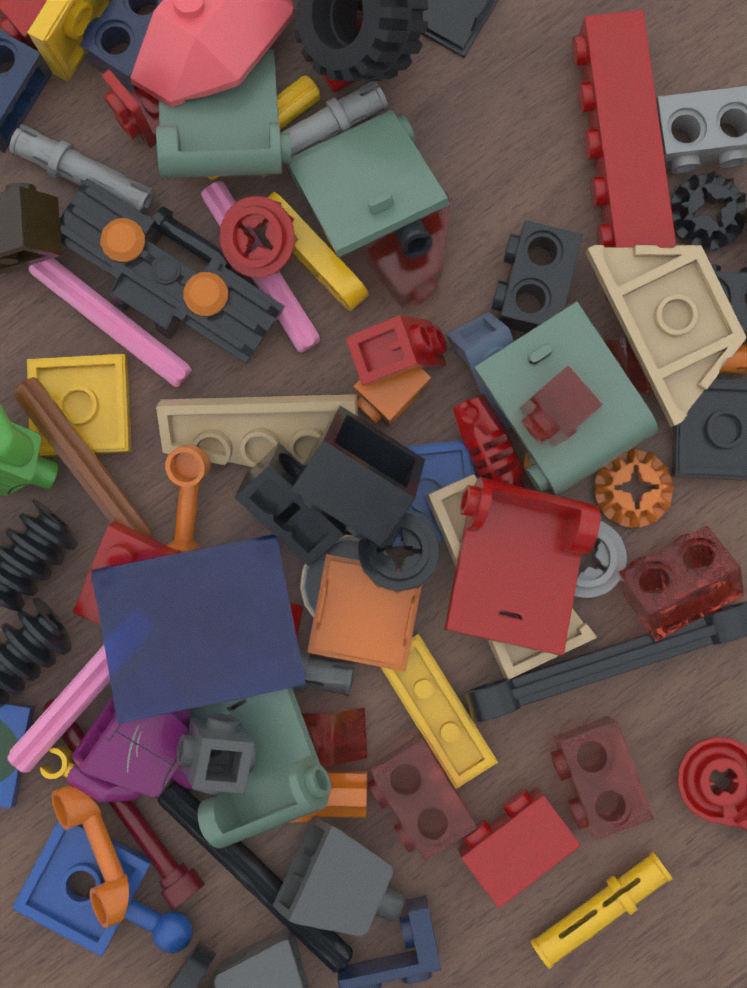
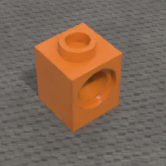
[353,368,431,427]

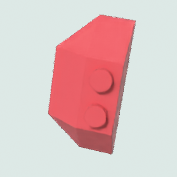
[130,0,294,108]

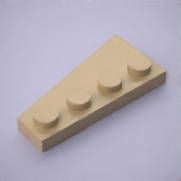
[156,394,358,468]

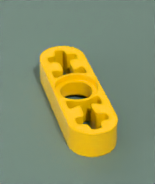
[265,192,369,312]

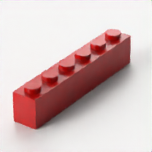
[572,9,676,316]

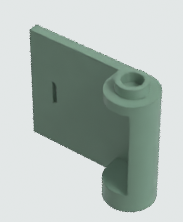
[156,50,291,178]
[286,110,450,258]
[474,302,658,496]
[185,657,331,848]

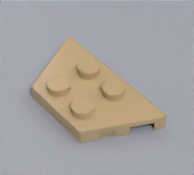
[585,245,747,427]

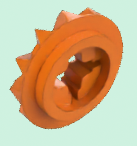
[594,448,675,528]

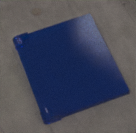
[91,534,306,724]

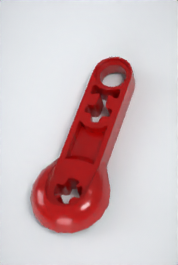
[677,737,747,831]

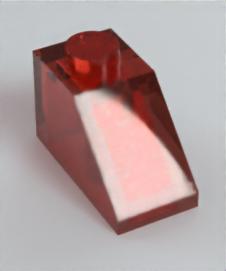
[367,191,452,308]

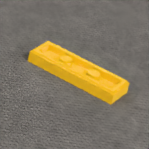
[381,634,498,789]

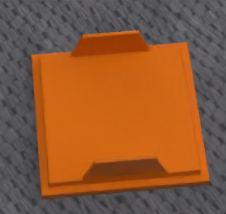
[307,554,422,672]

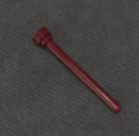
[44,699,205,910]

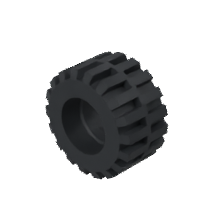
[292,0,429,81]

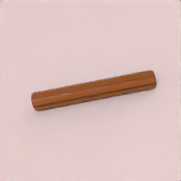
[13,377,153,537]

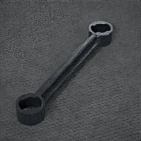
[464,601,747,723]

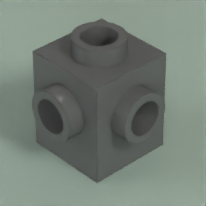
[177,713,256,794]

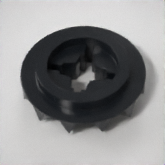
[670,171,747,250]
[358,513,439,593]

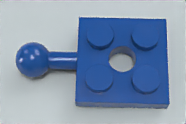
[12,821,193,957]

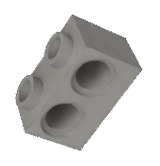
[656,86,747,174]

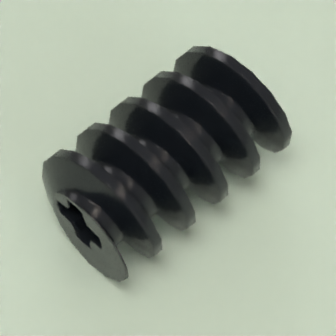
[0,499,78,611]
[0,598,72,708]

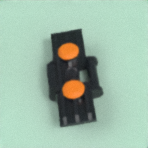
[59,178,285,365]

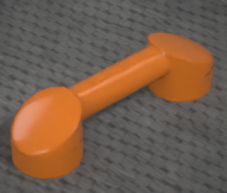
[165,445,211,562]
[51,785,129,928]

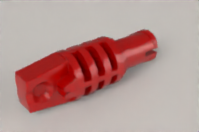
[453,394,525,488]

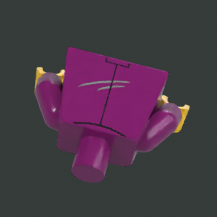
[40,647,192,803]

